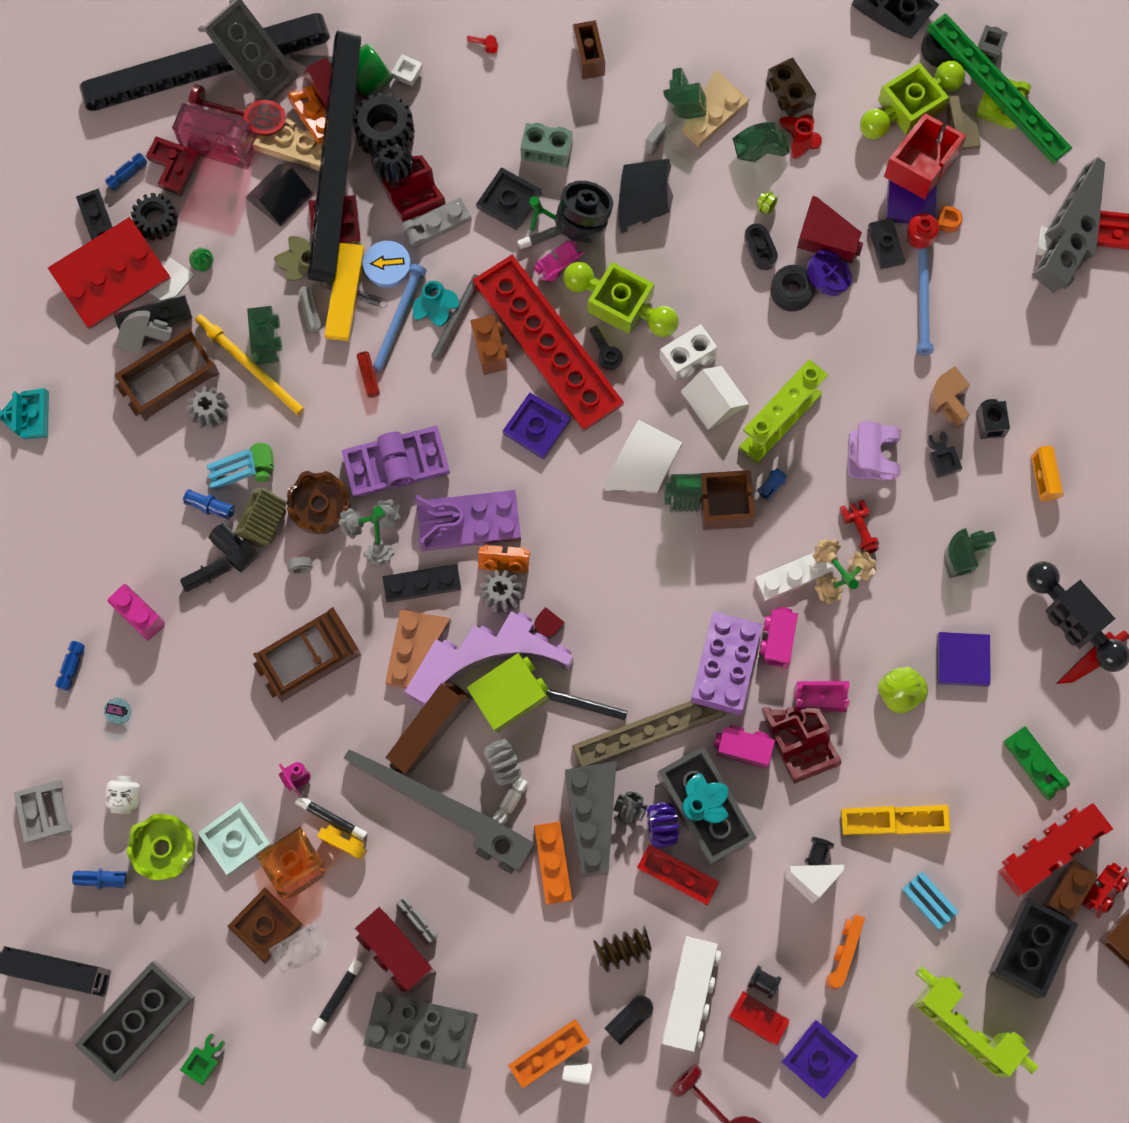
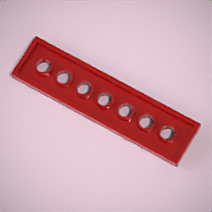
[473,254,624,432]

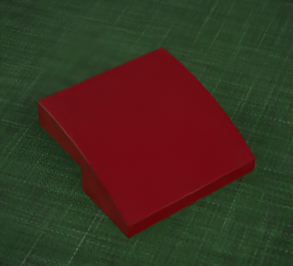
[308,195,361,244]

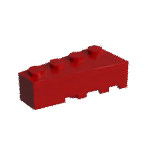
[998,803,1114,897]

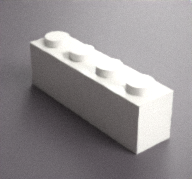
[661,936,721,1053]

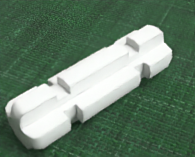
[492,778,529,825]

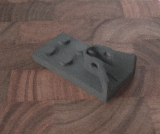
[198,0,298,101]

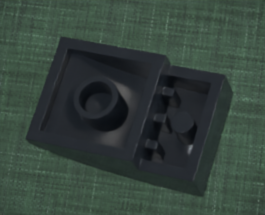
[851,0,940,39]

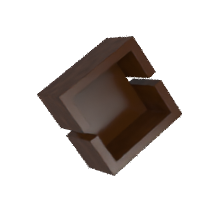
[699,470,755,530]

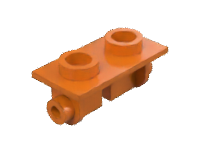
[478,544,530,573]

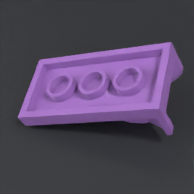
[415,490,521,551]

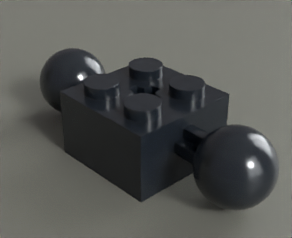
[1026,561,1129,672]

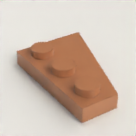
[385,610,451,689]

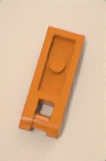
[288,85,326,144]
[826,914,865,989]

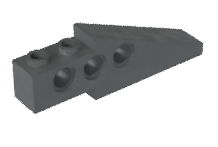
[1032,157,1105,293]

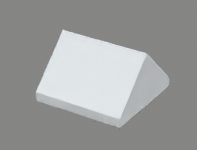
[681,366,749,431]
[784,865,844,903]

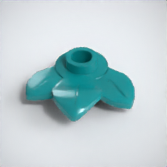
[413,281,459,327]
[682,774,729,824]

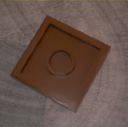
[227,887,303,964]

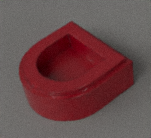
[534,607,565,638]

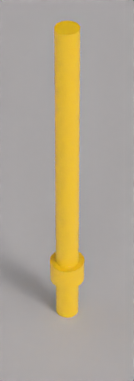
[195,314,304,415]

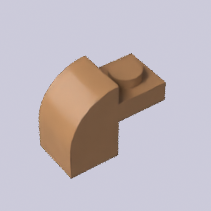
[929,366,970,429]

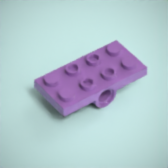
[341,425,450,499]
[691,612,762,715]

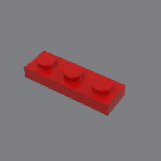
[637,844,720,906]

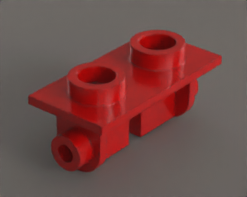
[1082,862,1129,919]

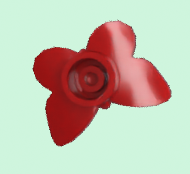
[779,114,822,159]

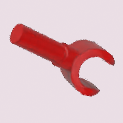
[467,35,498,54]

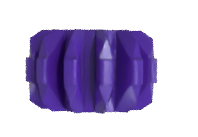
[646,802,679,847]

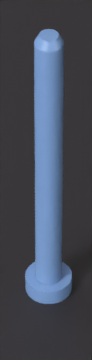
[916,248,934,355]
[373,264,427,372]

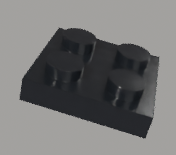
[476,167,542,231]

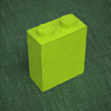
[467,653,549,733]

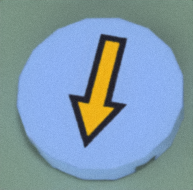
[363,241,411,288]

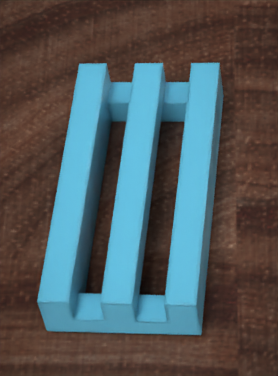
[207,449,256,490]
[902,872,959,930]

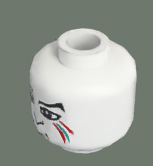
[105,775,140,814]

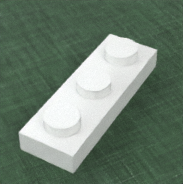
[755,552,835,602]

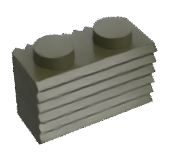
[234,488,287,547]

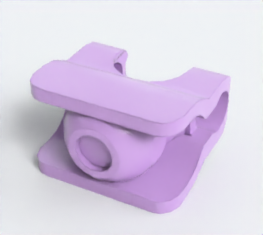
[848,421,901,481]

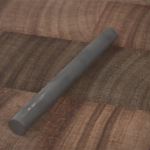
[431,274,479,361]

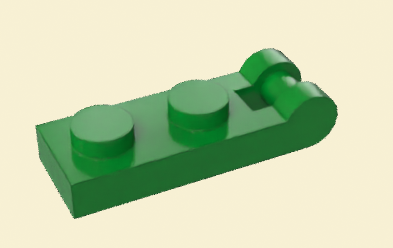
[1003,726,1070,800]

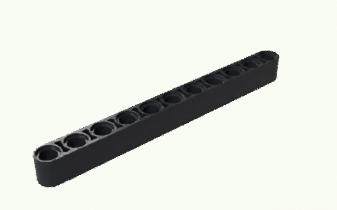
[79,13,330,111]
[308,30,361,284]

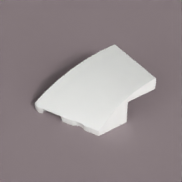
[603,420,682,493]

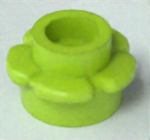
[757,191,778,214]

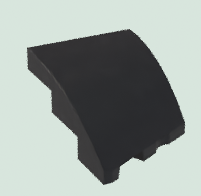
[619,158,673,233]

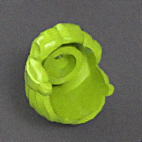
[877,667,928,714]

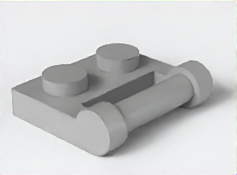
[14,780,72,844]

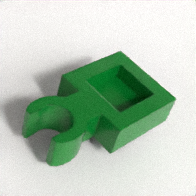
[180,1034,225,1085]

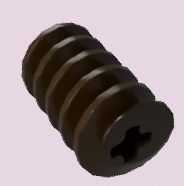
[593,925,652,972]

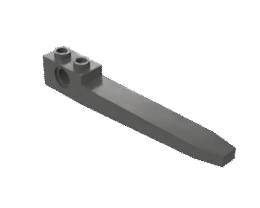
[344,749,535,874]

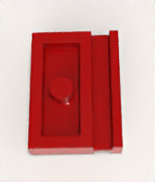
[1097,210,1129,250]

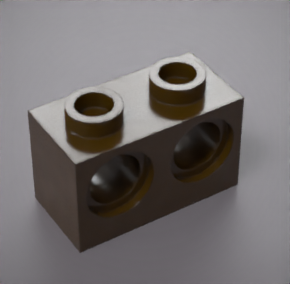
[765,57,816,116]

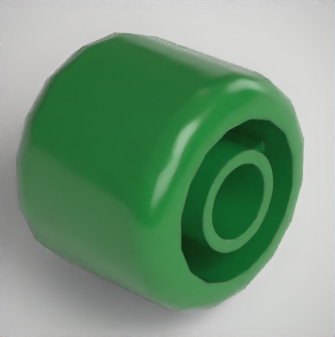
[356,44,392,98]

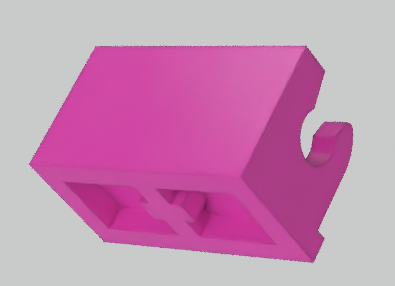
[794,681,850,712]

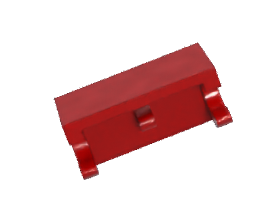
[728,991,790,1046]

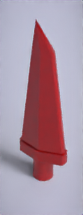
[1056,630,1129,684]

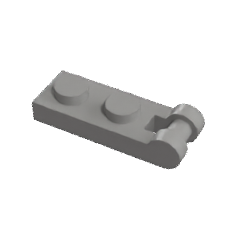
[401,197,472,248]

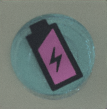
[104,698,132,725]

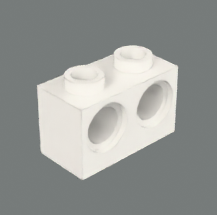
[659,324,717,381]

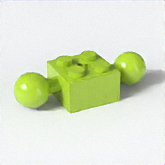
[860,61,965,140]
[563,261,679,337]

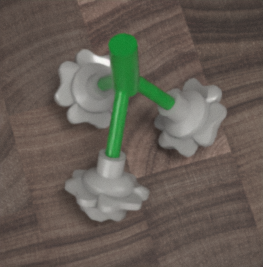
[338,499,401,566]

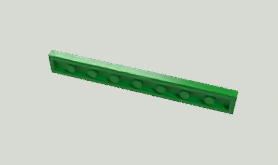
[927,13,1072,165]

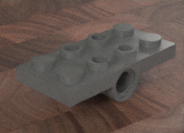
[363,991,478,1069]

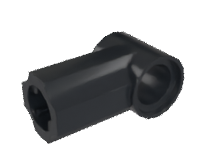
[208,523,259,573]
[604,995,653,1046]

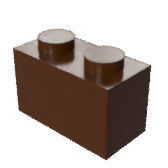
[573,20,605,80]
[1043,860,1098,920]

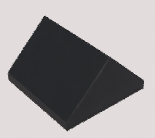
[246,165,313,227]

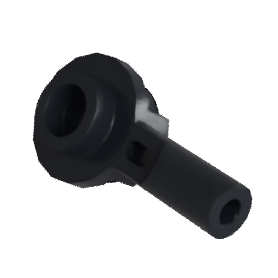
[589,326,623,370]

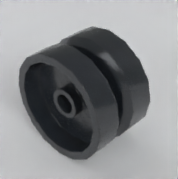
[554,181,614,242]

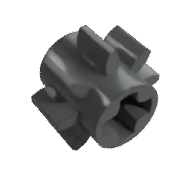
[613,791,648,824]

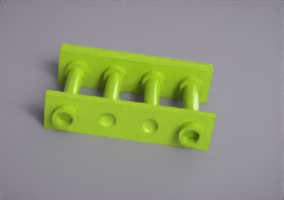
[739,359,828,465]

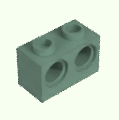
[520,123,573,168]

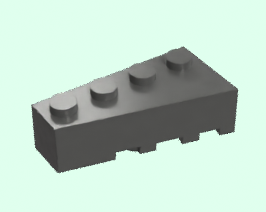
[565,761,617,878]

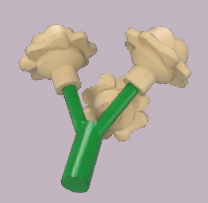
[813,539,877,604]

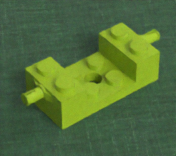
[913,966,1039,1078]

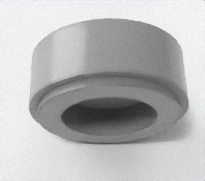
[287,557,313,574]

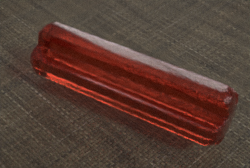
[357,351,380,398]

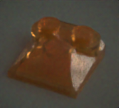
[256,826,327,898]

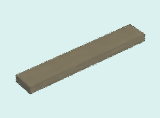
[572,701,726,767]

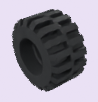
[353,93,415,158]

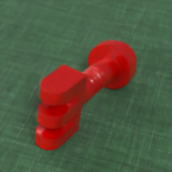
[839,499,879,554]

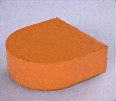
[937,205,963,233]

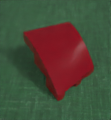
[371,155,446,222]
[762,707,842,784]

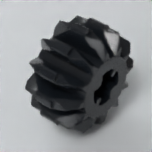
[373,144,413,183]

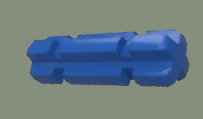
[105,153,147,191]
[55,641,85,691]

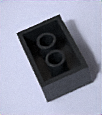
[989,898,1078,999]

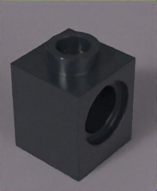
[976,399,1010,439]

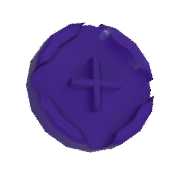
[807,250,852,296]

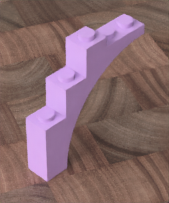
[405,611,573,706]

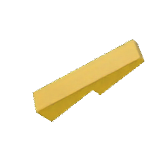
[324,243,365,341]
[841,805,951,836]

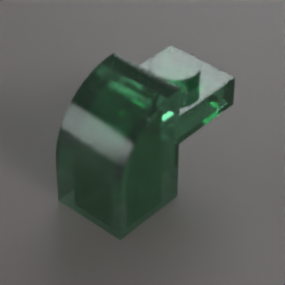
[663,67,706,119]
[732,122,790,163]
[944,528,997,578]

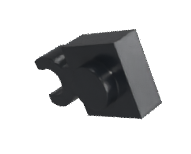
[927,431,962,478]

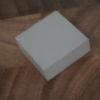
[645,122,666,155]

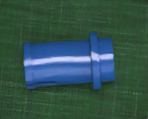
[757,468,787,501]

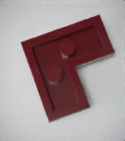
[146,136,200,196]

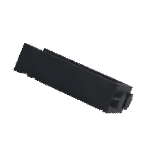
[0,946,111,997]

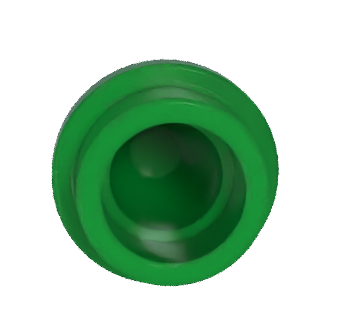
[189,247,214,272]

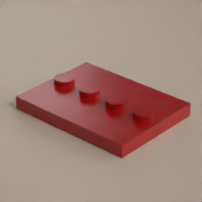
[47,217,171,329]

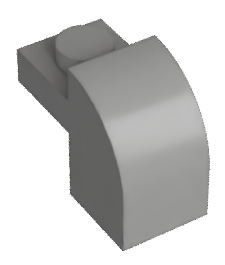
[115,311,172,354]

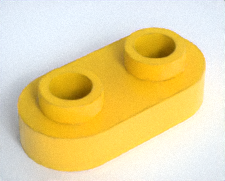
[316,825,367,861]

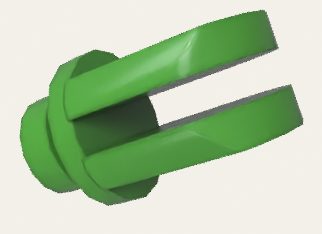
[250,443,274,482]

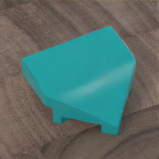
[0,388,49,439]

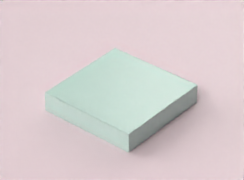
[198,802,272,876]

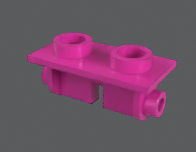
[534,240,585,282]
[278,762,311,795]

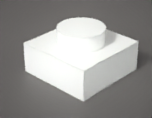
[391,54,423,87]

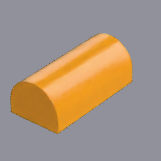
[1031,446,1064,502]

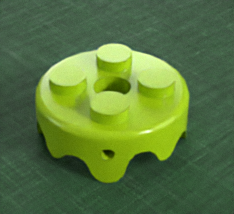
[127,814,196,881]

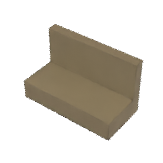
[945,96,981,149]

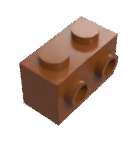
[470,314,510,375]

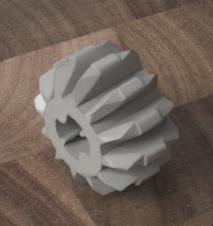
[186,386,229,429]
[479,570,522,613]
[484,739,522,786]

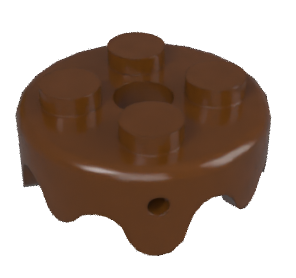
[287,471,351,535]

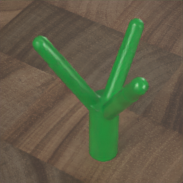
[530,196,555,232]

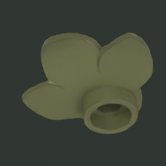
[274,236,311,281]

